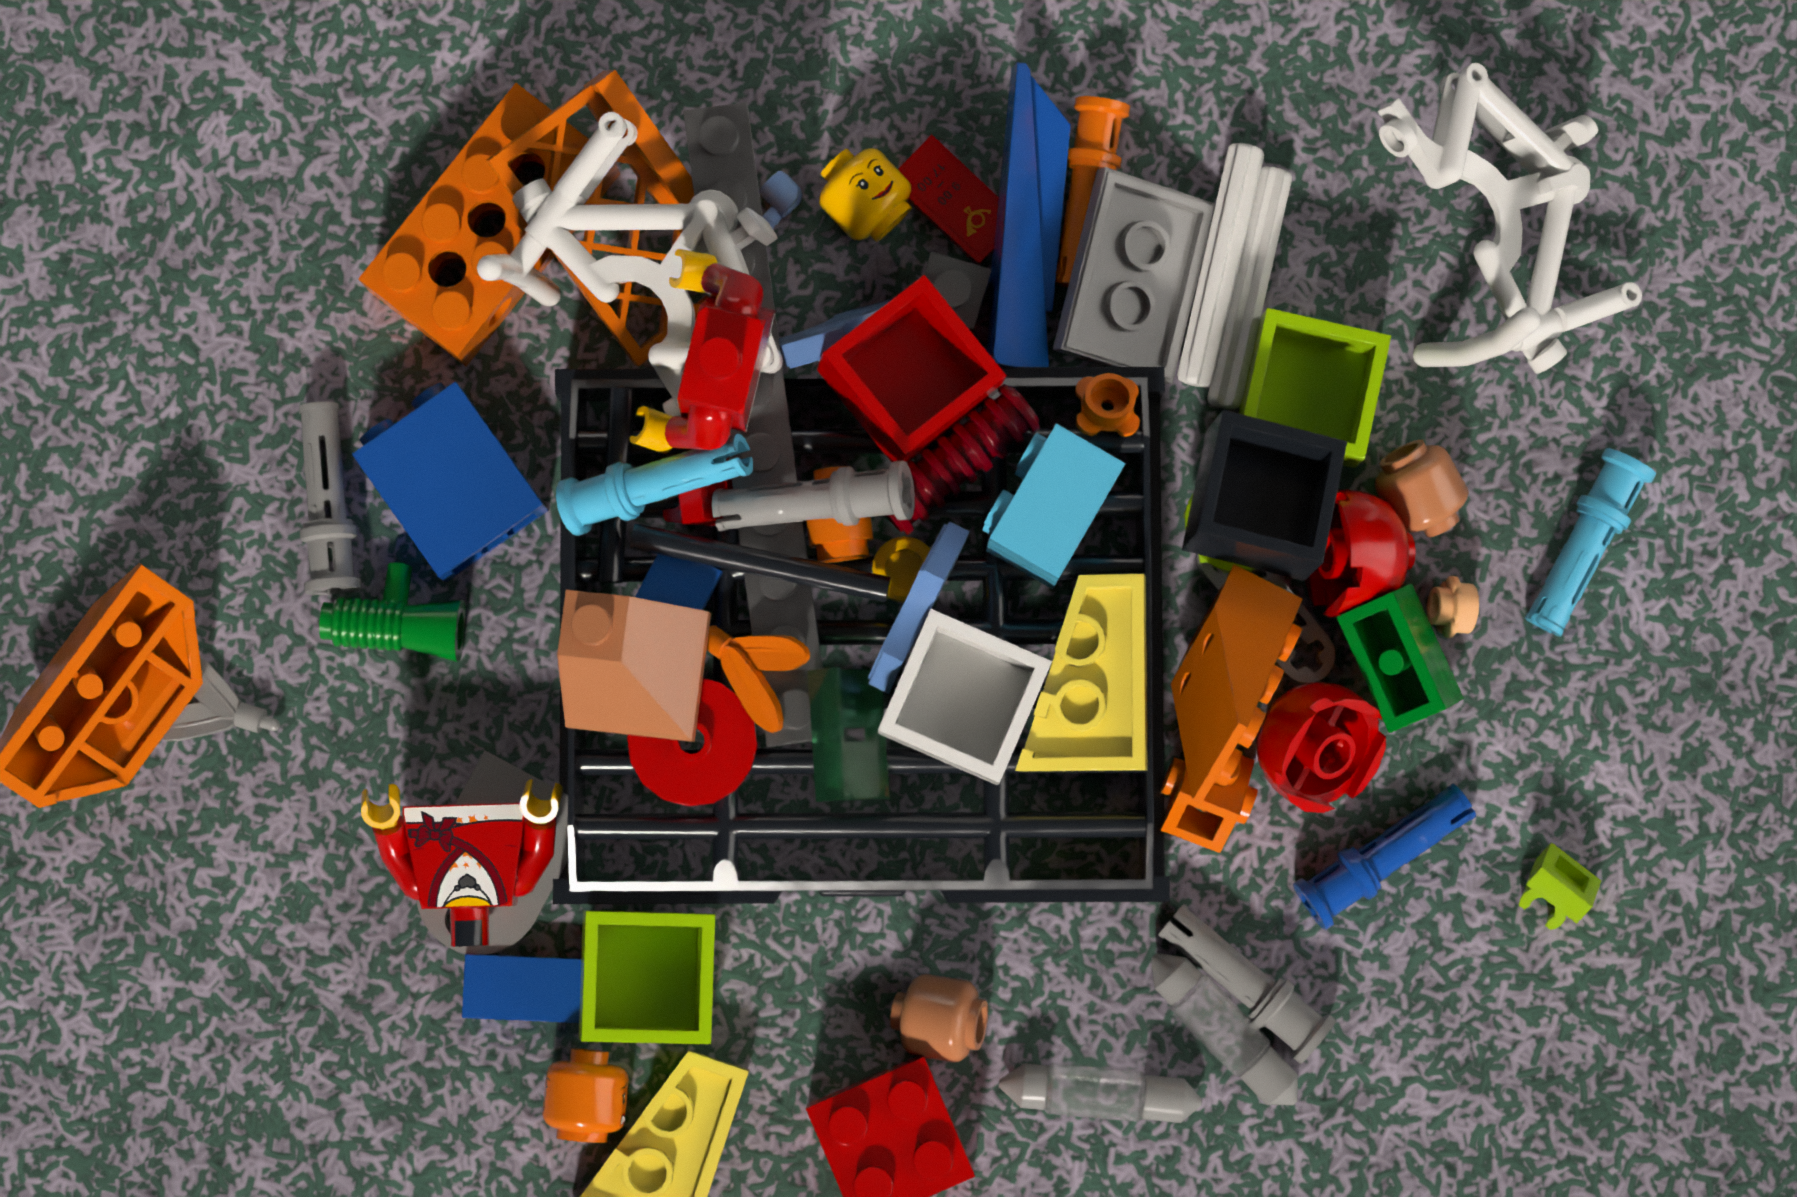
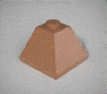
[557,590,711,742]

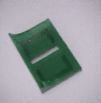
[807,667,890,802]

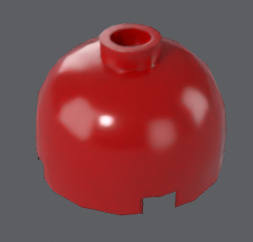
[1305,489,1416,617]
[1257,682,1386,813]

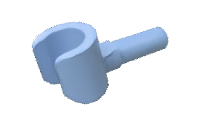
[759,171,802,229]

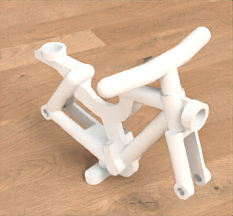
[1377,63,1642,374]
[477,112,783,416]

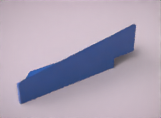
[986,62,1071,367]

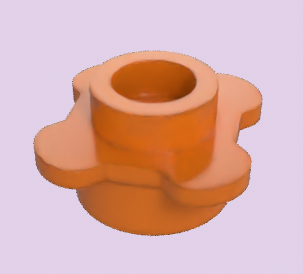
[1075,373,1140,437]

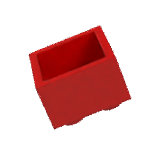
[817,274,1007,463]
[805,1056,975,1197]

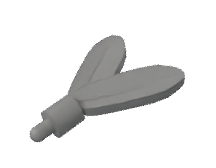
[161,656,280,742]

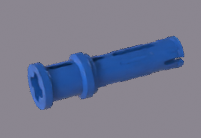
[1293,783,1476,930]

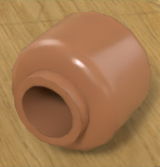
[1374,440,1469,537]
[890,974,988,1063]

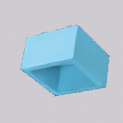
[982,424,1125,590]

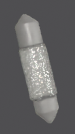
[1151,953,1298,1105]
[999,1063,1202,1123]

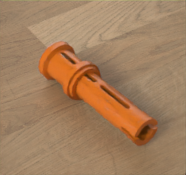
[1055,96,1131,288]

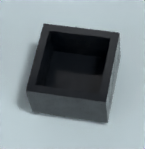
[1182,410,1347,581]

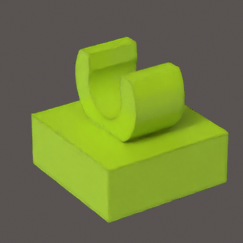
[1519,842,1601,930]

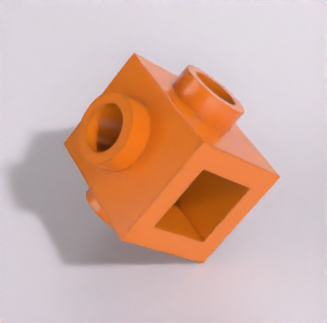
[1161,755,1258,853]

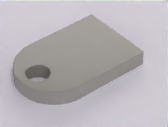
[416,750,596,955]

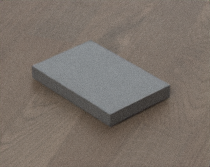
[1053,167,1216,384]

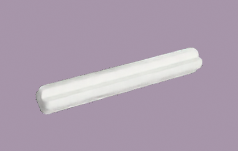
[1177,143,1264,387]
[1207,167,1292,409]

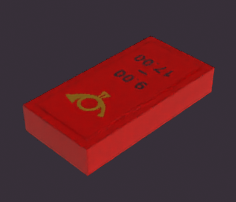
[898,134,999,266]

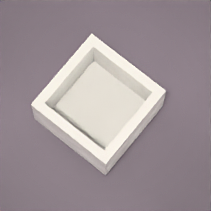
[878,609,1052,785]

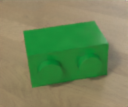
[1337,584,1464,733]

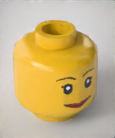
[819,148,912,242]

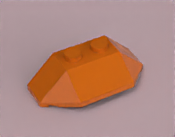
[0,563,203,808]

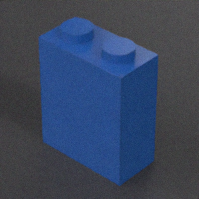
[352,381,549,583]

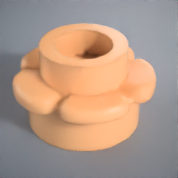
[1427,576,1479,638]

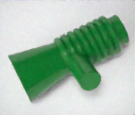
[319,562,466,662]

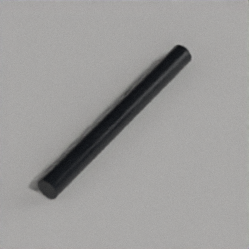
[630,523,891,602]

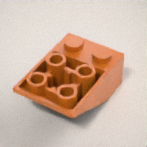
[1171,564,1303,804]

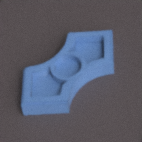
[779,298,893,369]
[868,521,970,694]

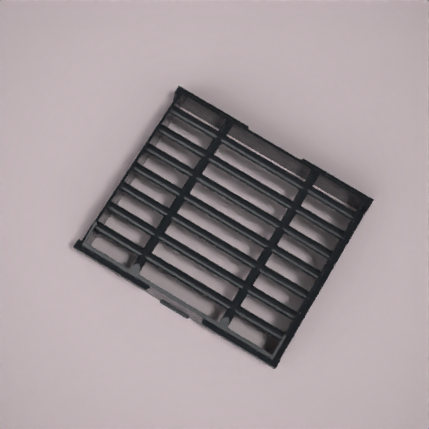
[553,367,1170,904]

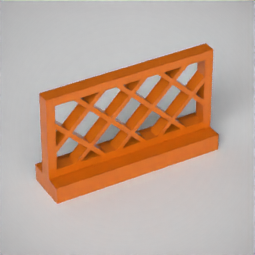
[486,70,708,366]

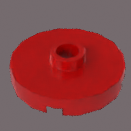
[627,678,758,807]

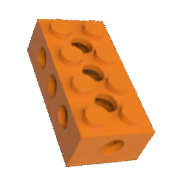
[358,83,620,367]

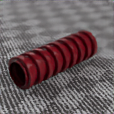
[885,384,1040,535]

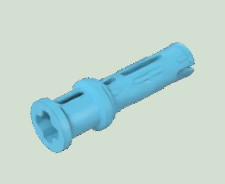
[556,433,753,536]
[1525,448,1656,637]

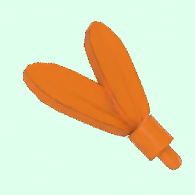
[707,625,810,733]

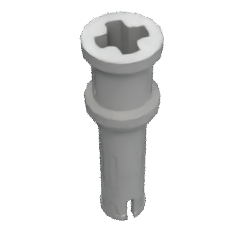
[299,401,362,595]
[712,461,915,531]
[1158,904,1337,1064]

